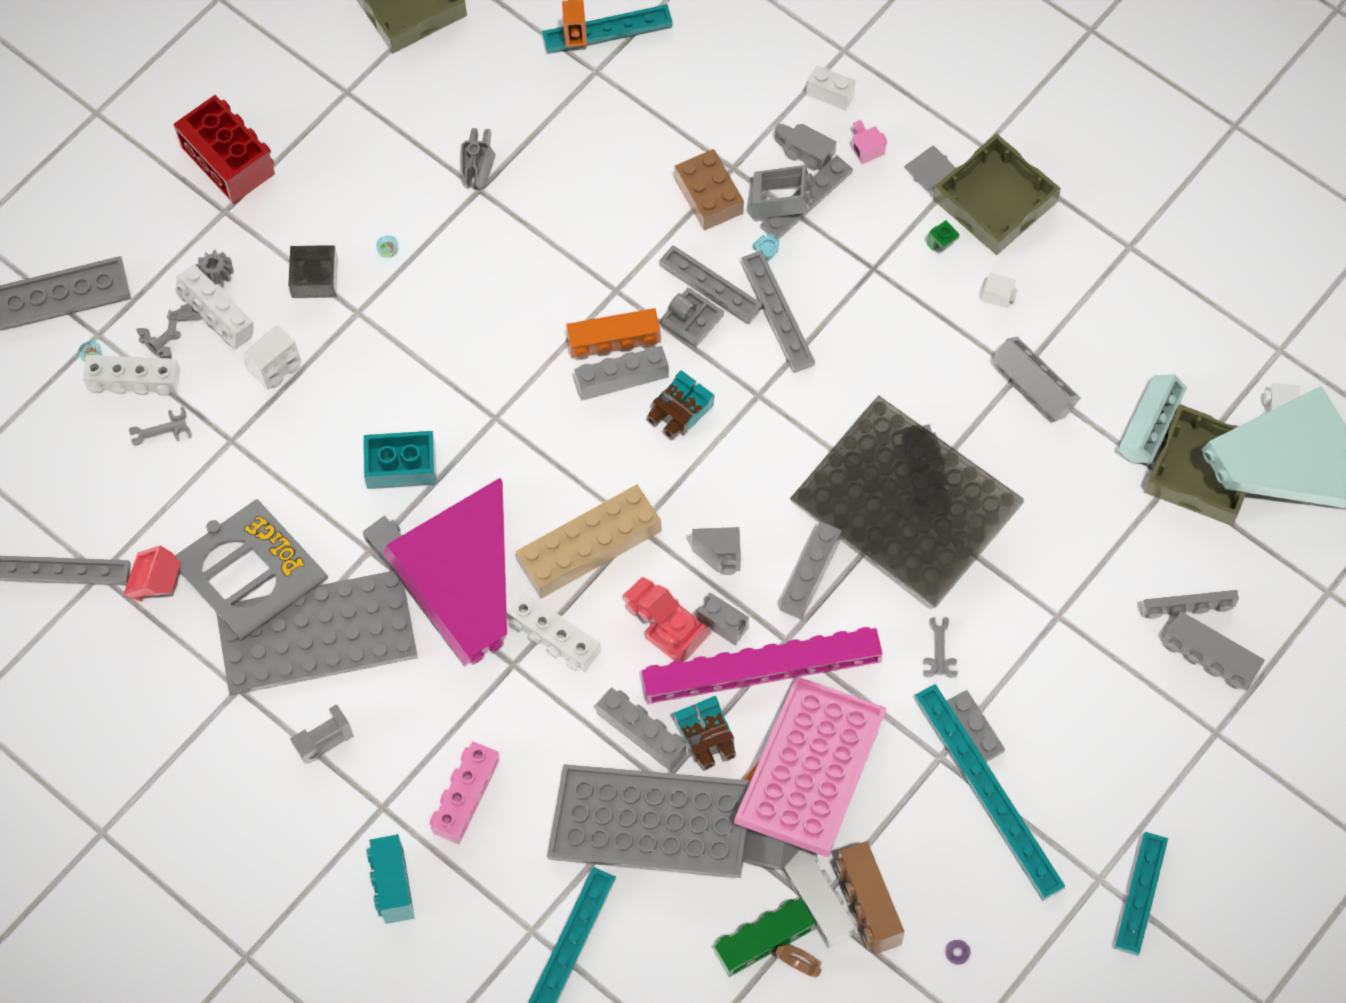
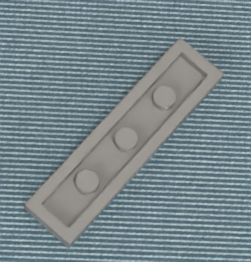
[1140,590,1239,618]

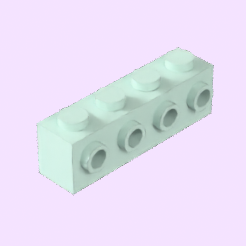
[1118,374,1188,463]

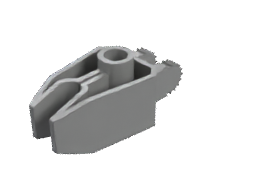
[461,128,496,189]

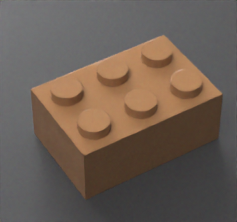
[674,149,744,231]

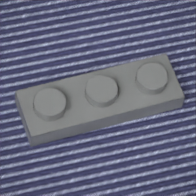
[947,690,1005,762]

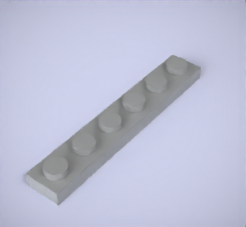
[741,250,815,372]
[0,555,131,585]

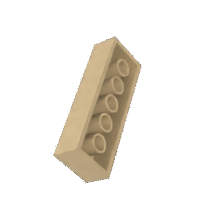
[516,484,662,599]

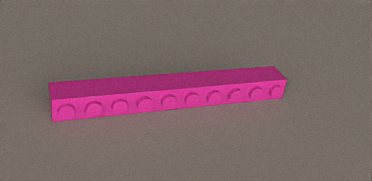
[642,627,883,705]

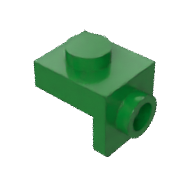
[927,220,960,251]

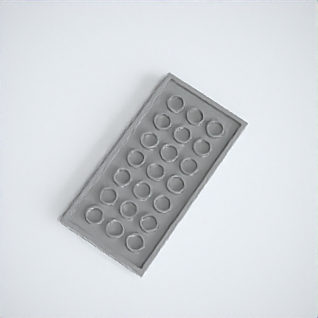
[216,570,418,696]
[547,764,751,878]

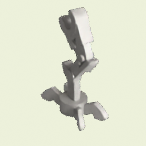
[136,304,203,359]

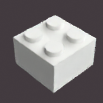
[243,324,301,390]

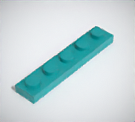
[1114,831,1169,956]

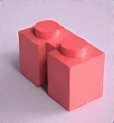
[623,576,679,625]

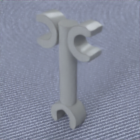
[128,406,192,446]
[923,617,958,678]

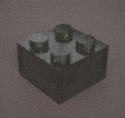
[288,245,338,298]

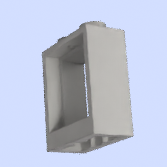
[751,165,813,219]

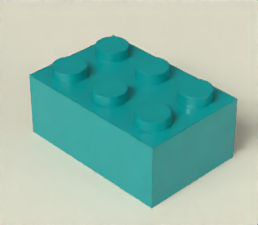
[363,430,437,489]
[366,834,415,924]

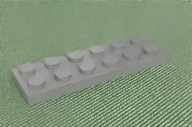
[0,256,131,330]

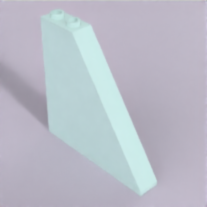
[1201,385,1346,508]

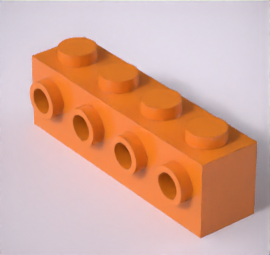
[566,308,661,358]

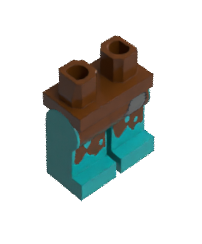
[647,370,715,440]
[673,695,736,770]

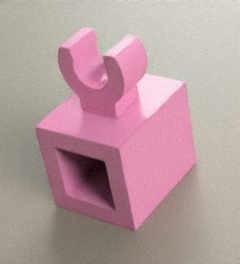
[851,120,887,164]

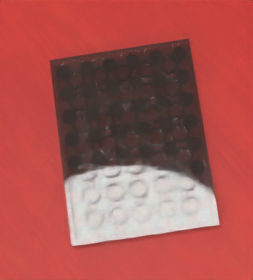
[790,395,1024,608]

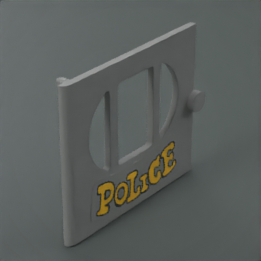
[175,499,328,640]

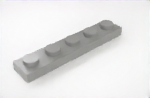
[760,155,853,242]
[659,245,763,324]

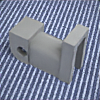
[290,704,354,764]

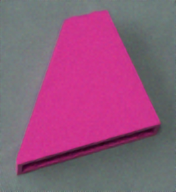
[383,478,507,666]

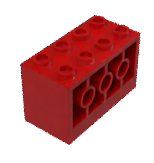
[173,94,275,204]

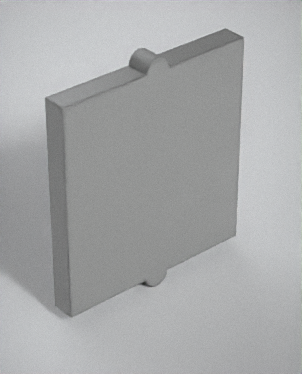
[904,145,956,192]

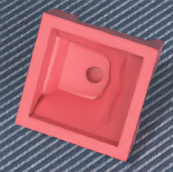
[123,545,181,602]
[645,598,711,662]

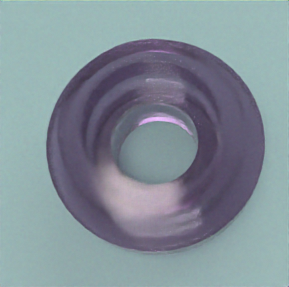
[945,940,971,965]

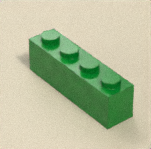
[714,898,816,977]

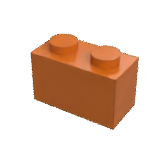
[562,0,587,47]

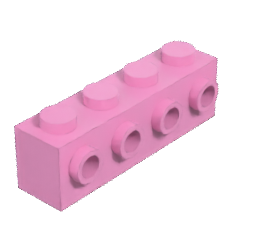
[429,741,501,845]

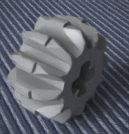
[195,249,234,287]

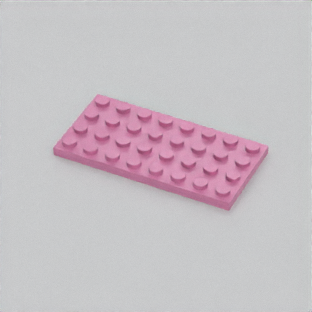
[734,676,887,858]

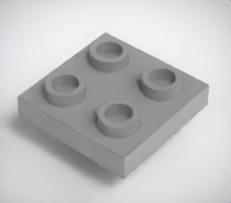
[660,287,724,347]

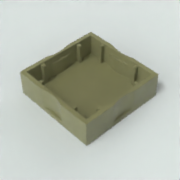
[356,0,467,54]
[933,133,1061,256]
[1145,404,1246,526]

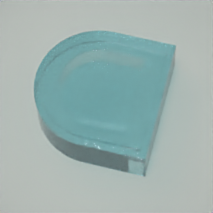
[752,234,779,261]

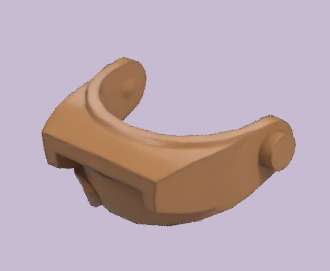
[776,944,822,978]

